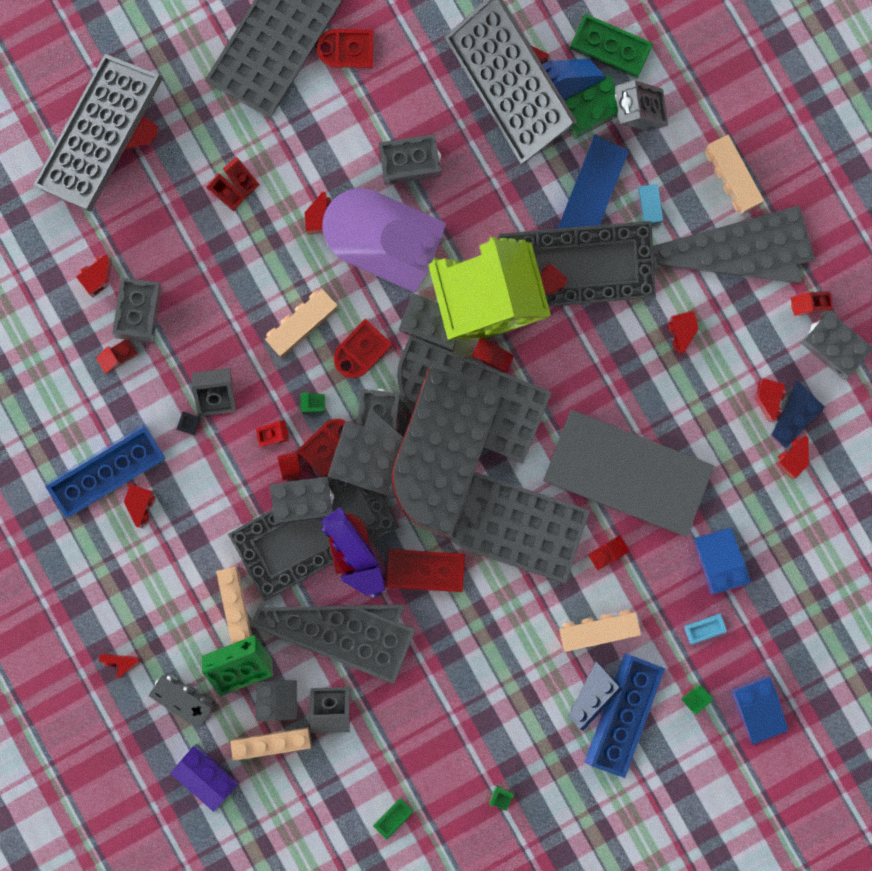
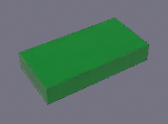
[373,797,414,840]

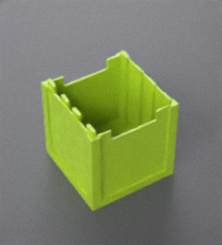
[428,237,551,340]

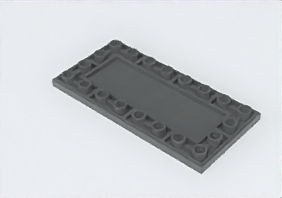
[498,221,656,306]
[543,410,715,537]
[228,478,399,602]

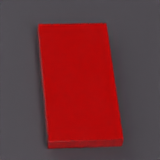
[386,549,465,592]

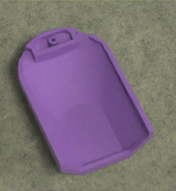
[322,188,446,293]

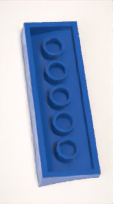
[557,134,629,229]
[45,424,165,519]
[585,653,665,778]

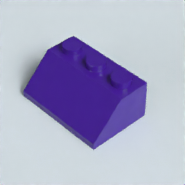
[321,507,378,571]
[341,563,386,597]
[171,744,240,812]

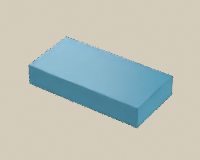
[638,184,663,224]
[684,614,727,645]

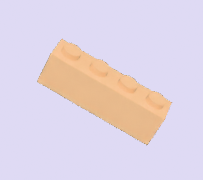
[705,135,764,215]
[265,289,339,358]
[216,567,252,644]
[559,609,641,652]
[230,727,312,761]

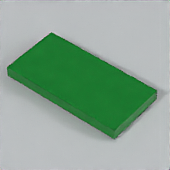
[569,13,654,79]

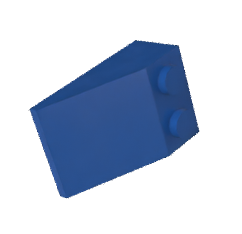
[542,59,606,100]
[693,528,751,594]
[730,676,789,745]

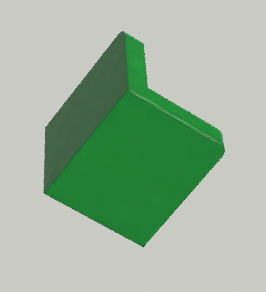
[301,392,325,413]
[681,684,713,715]
[488,784,515,811]

